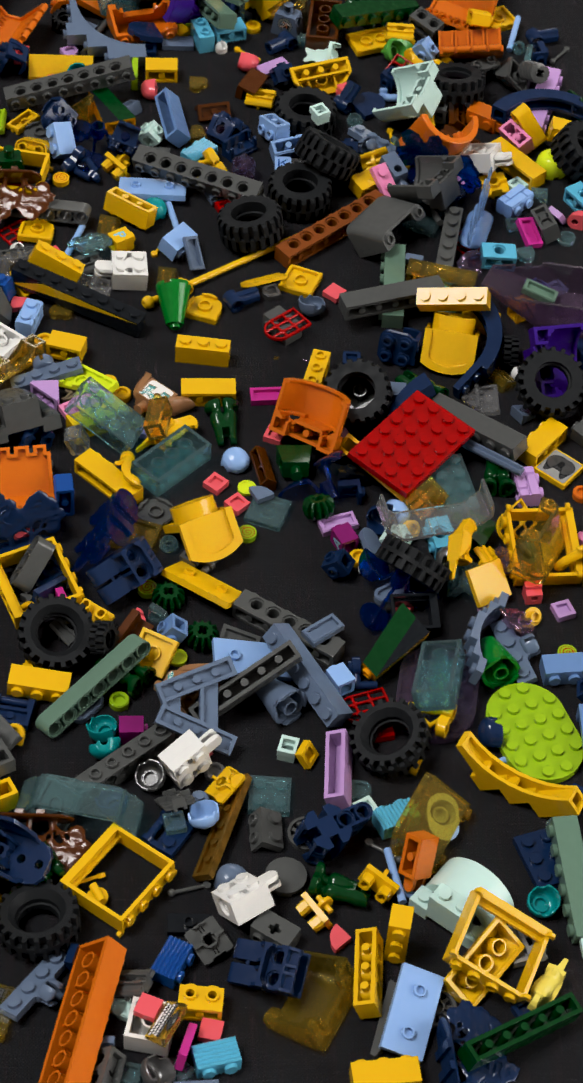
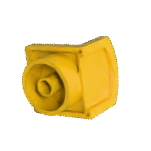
[420,311,480,375]
[162,494,243,563]

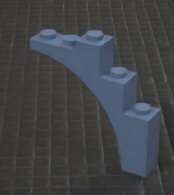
[63,0,147,67]

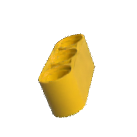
[510,103,547,150]

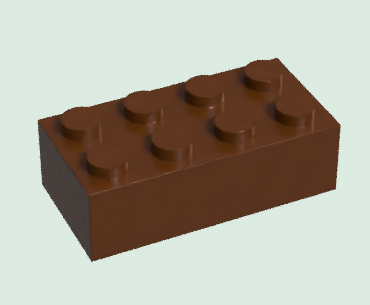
[305,0,342,52]

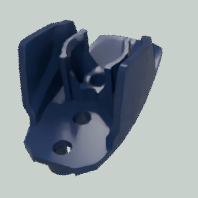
[0,815,54,885]

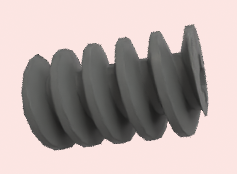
[518,60,549,84]

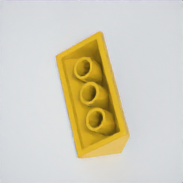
[28,54,94,80]
[443,917,525,1006]

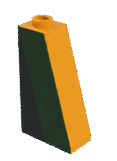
[88,87,136,136]
[361,603,430,681]

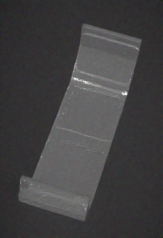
[376,479,495,541]

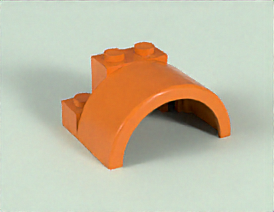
[399,114,479,156]
[269,378,351,456]

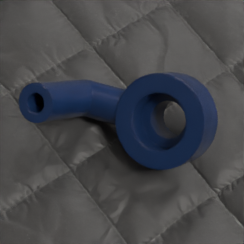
[347,656,378,689]

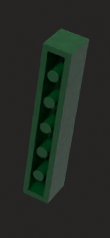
[329,0,420,29]
[456,992,583,1073]

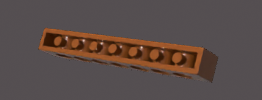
[274,189,384,269]

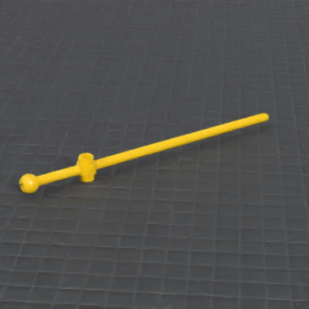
[141,233,297,309]

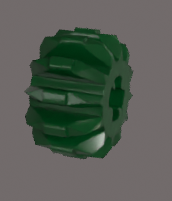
[302,493,335,521]
[152,580,185,614]
[186,619,220,653]

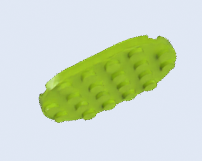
[485,682,583,784]

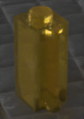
[143,393,173,441]

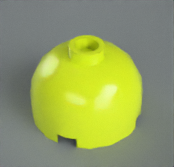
[536,149,565,180]

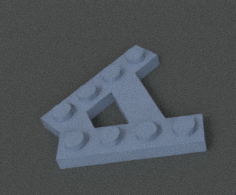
[154,655,238,757]

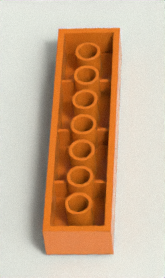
[38,935,127,1083]

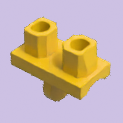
[360,146,389,171]
[101,151,131,182]
[80,598,115,623]
[357,863,400,904]
[295,891,334,933]

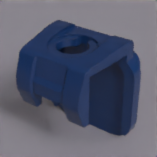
[0,38,29,74]
[40,96,79,130]
[206,110,249,145]
[106,119,141,158]
[377,327,422,367]

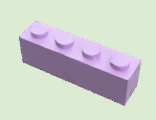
[324,728,353,810]

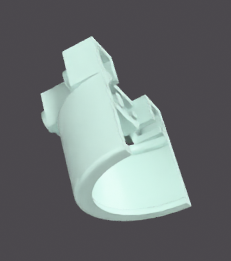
[372,60,443,122]
[408,857,514,949]

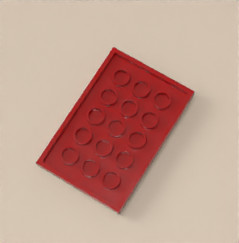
[347,390,475,498]

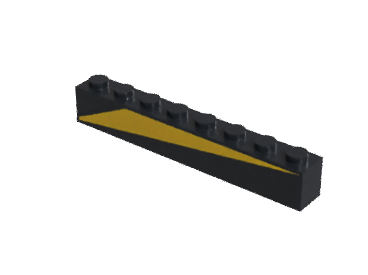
[11,258,146,338]

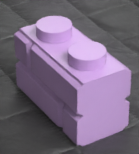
[511,466,544,508]

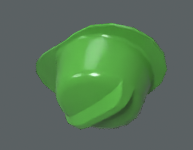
[381,38,413,65]

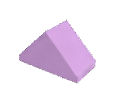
[30,380,59,412]

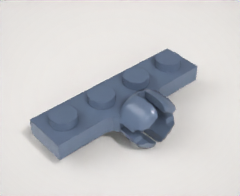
[347,125,407,160]
[9,353,84,390]
[490,617,541,684]
[0,951,67,1022]

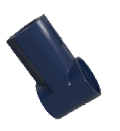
[525,28,559,48]
[265,30,298,55]
[334,80,361,115]
[222,286,260,313]

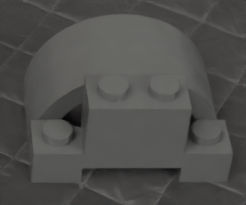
[387,155,464,211]
[0,388,62,444]

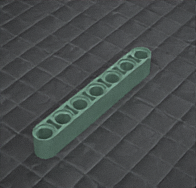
[35,634,151,738]

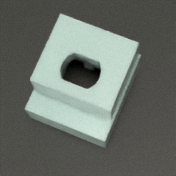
[309,102,331,126]
[277,734,300,764]

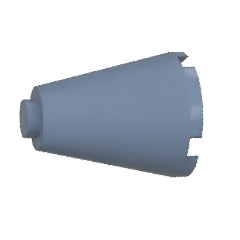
[256,679,307,725]

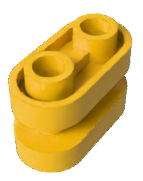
[15,136,51,154]

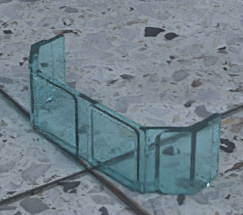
[16,773,145,837]

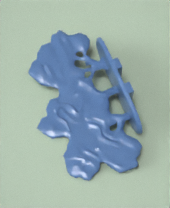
[458,167,494,249]

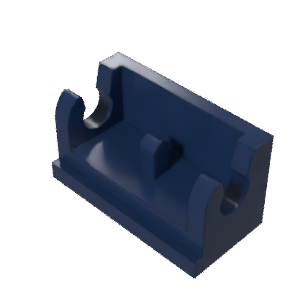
[222,128,258,163]

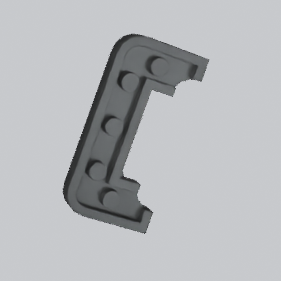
[347,196,426,258]

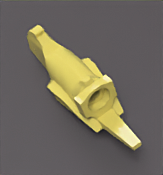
[527,957,568,1011]

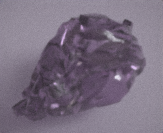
[456,248,482,281]

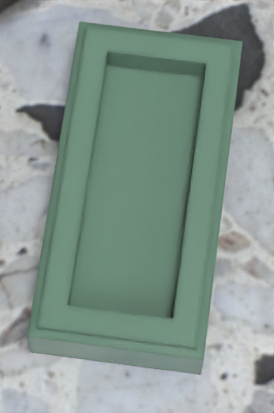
[520,278,559,307]

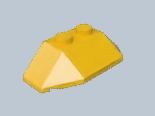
[289,56,352,95]

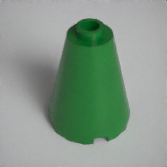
[155,279,191,330]
[480,636,520,689]

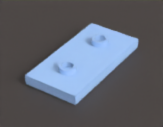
[118,177,186,202]
[212,637,293,682]
[379,962,445,1063]

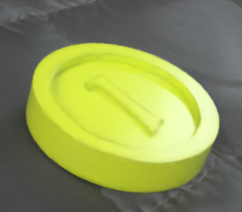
[238,480,256,496]
[171,649,188,667]

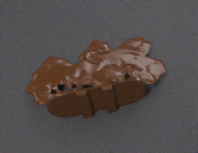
[0,166,56,223]
[0,808,93,887]

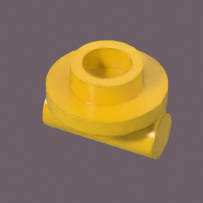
[519,607,542,626]
[87,882,108,905]

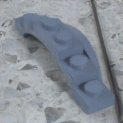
[463,591,509,685]

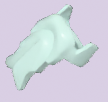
[304,41,341,63]

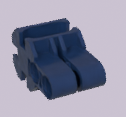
[85,536,164,606]
[293,802,373,866]
[226,938,311,999]

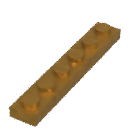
[192,773,252,882]

